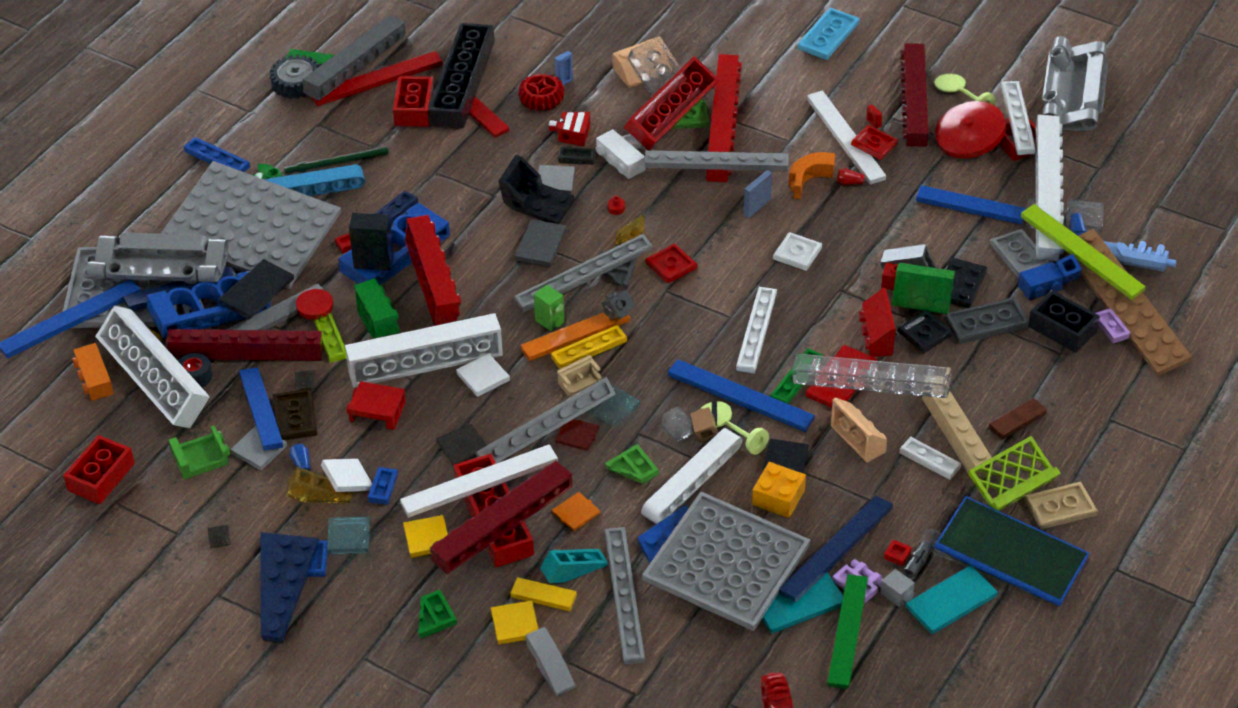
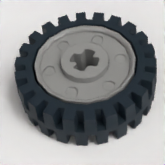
[270,55,319,99]

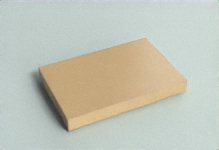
[1024,482,1098,530]

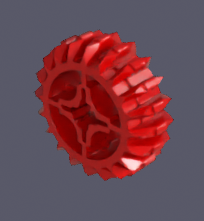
[518,73,565,112]
[760,672,793,708]

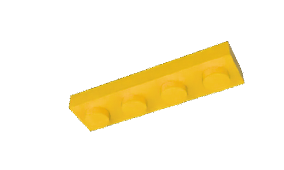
[551,325,627,369]

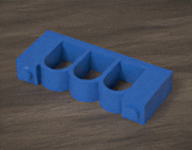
[338,202,450,285]
[147,271,271,338]

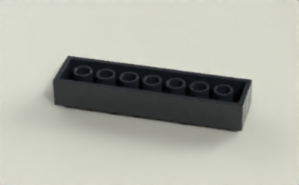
[428,23,495,128]

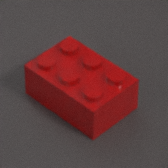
[393,76,434,127]
[63,435,135,505]

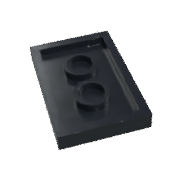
[946,257,987,308]

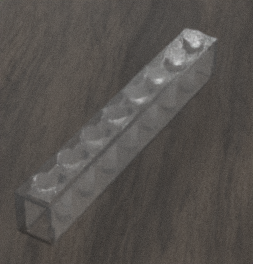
[792,354,952,398]

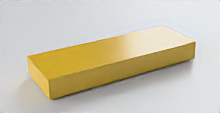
[510,577,577,612]

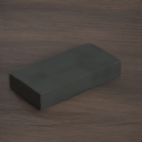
[558,147,595,165]

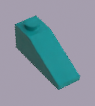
[540,549,608,583]

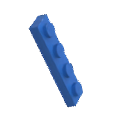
[184,137,250,172]

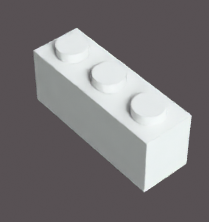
[596,130,645,179]

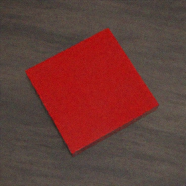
[851,125,898,160]
[645,243,697,284]

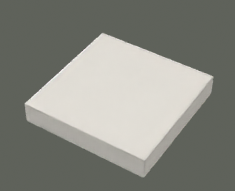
[773,232,822,271]
[456,353,510,397]
[321,459,372,492]

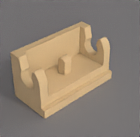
[557,355,602,397]

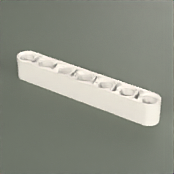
[641,428,742,524]

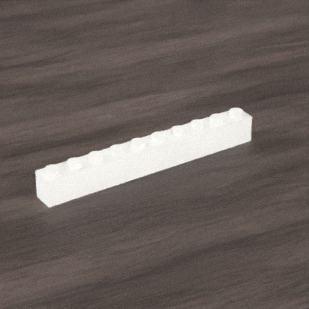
[1036,115,1064,261]

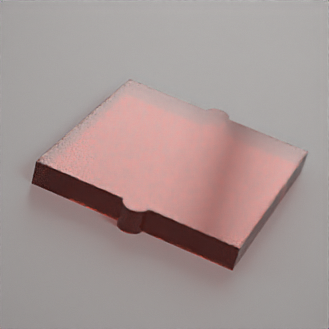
[556,419,599,451]

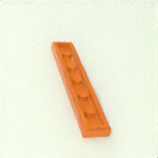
[520,312,630,362]

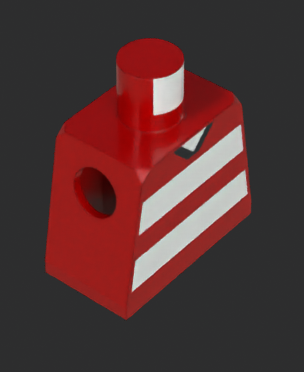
[549,112,591,147]

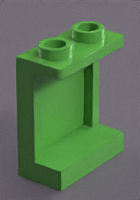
[169,425,231,480]

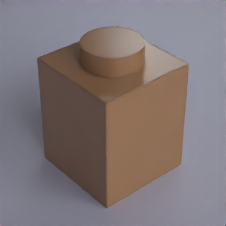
[690,407,718,442]

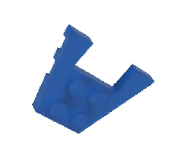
[638,505,688,564]

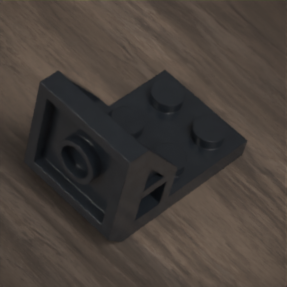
[498,154,575,224]

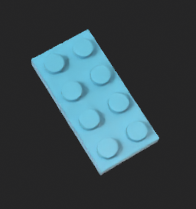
[797,8,860,60]

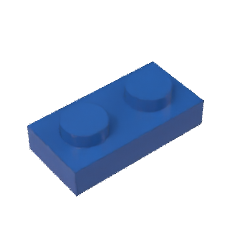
[368,467,398,505]

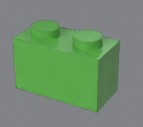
[534,284,565,332]

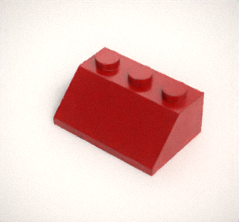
[858,288,896,357]

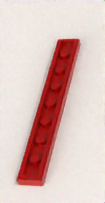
[311,51,443,107]

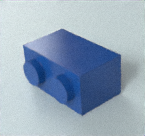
[1018,262,1064,300]

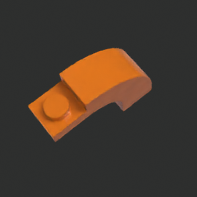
[788,152,835,199]

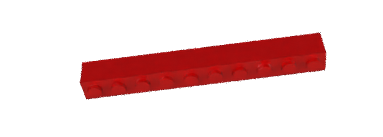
[706,54,742,182]

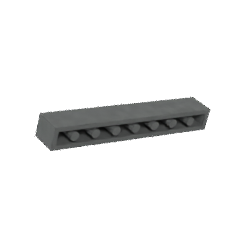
[302,15,406,100]

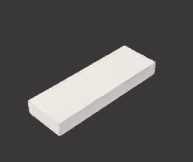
[899,437,961,480]

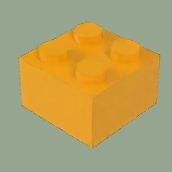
[752,462,806,518]

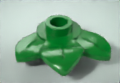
[253,164,282,179]

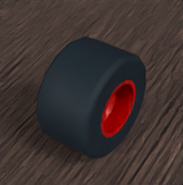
[178,353,212,388]

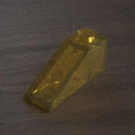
[286,467,352,503]

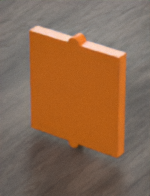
[552,492,601,531]

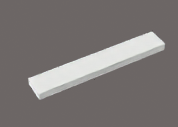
[1001,81,1036,155]
[736,287,777,374]

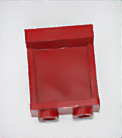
[346,381,406,430]

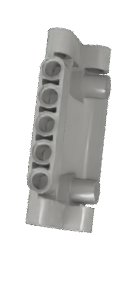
[1042,36,1108,131]
[87,233,229,284]

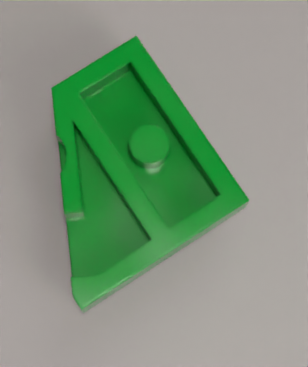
[418,590,457,639]

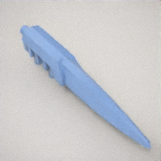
[1104,241,1177,272]

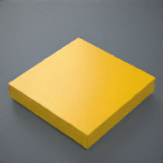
[403,515,448,558]
[491,600,538,645]

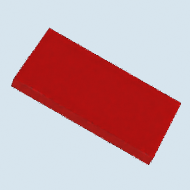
[806,345,878,408]

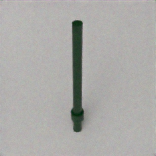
[284,147,389,174]

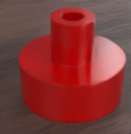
[607,196,626,215]

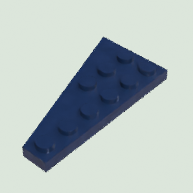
[261,532,320,643]

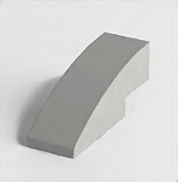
[526,627,575,696]

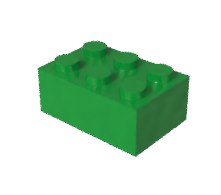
[892,263,955,314]
[354,278,400,339]

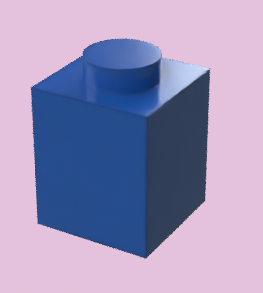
[1055,254,1082,285]

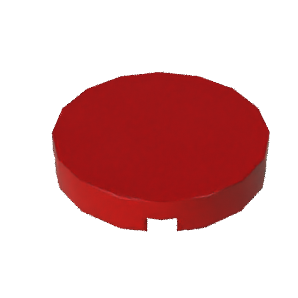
[296,289,334,320]

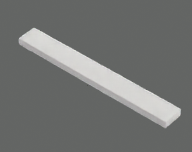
[807,91,886,185]
[400,445,558,518]

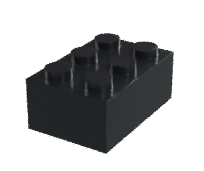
[349,213,394,271]
[1028,290,1100,353]

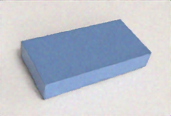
[555,51,573,85]

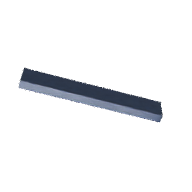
[123,267,236,311]

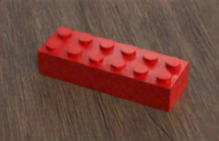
[624,56,720,151]
[405,215,461,326]
[453,453,534,568]

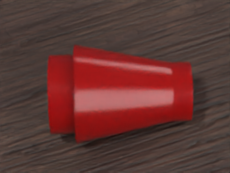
[837,168,864,185]

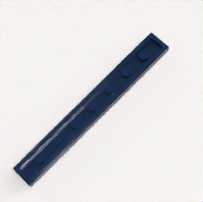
[779,496,893,603]

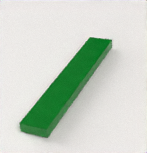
[827,574,868,689]

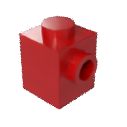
[881,262,898,291]

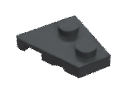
[599,251,636,289]

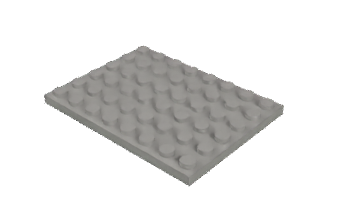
[161,161,341,289]

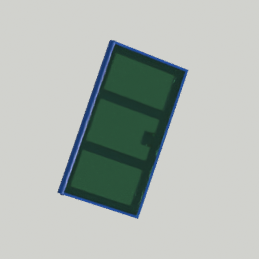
[934,496,1089,607]

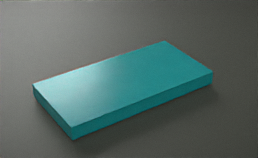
[905,565,998,635]
[762,572,843,634]

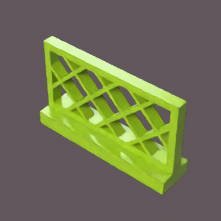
[967,436,1061,511]

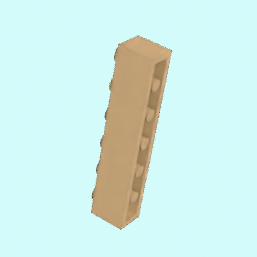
[922,378,994,480]

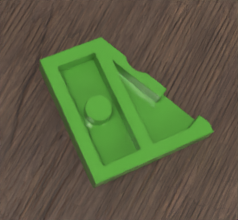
[605,444,659,484]

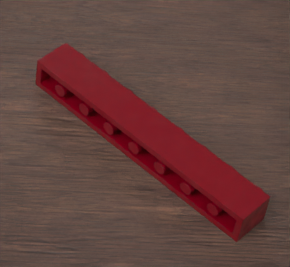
[900,43,929,147]
[166,329,323,361]
[430,461,573,575]

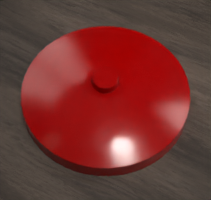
[935,101,1006,158]

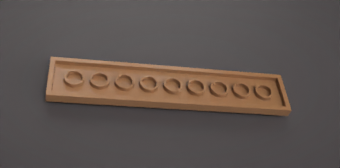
[1064,229,1192,377]

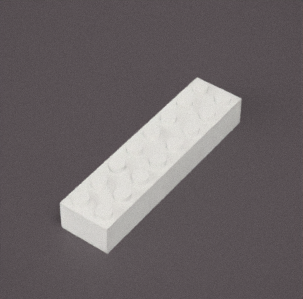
[95,306,210,428]
[345,313,503,388]

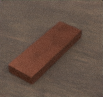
[989,398,1047,440]

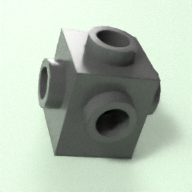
[601,290,635,320]

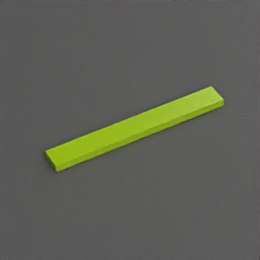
[1021,204,1146,300]

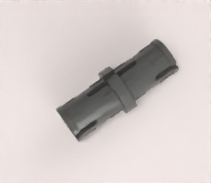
[902,540,932,578]

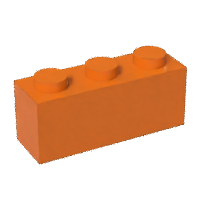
[72,343,114,401]

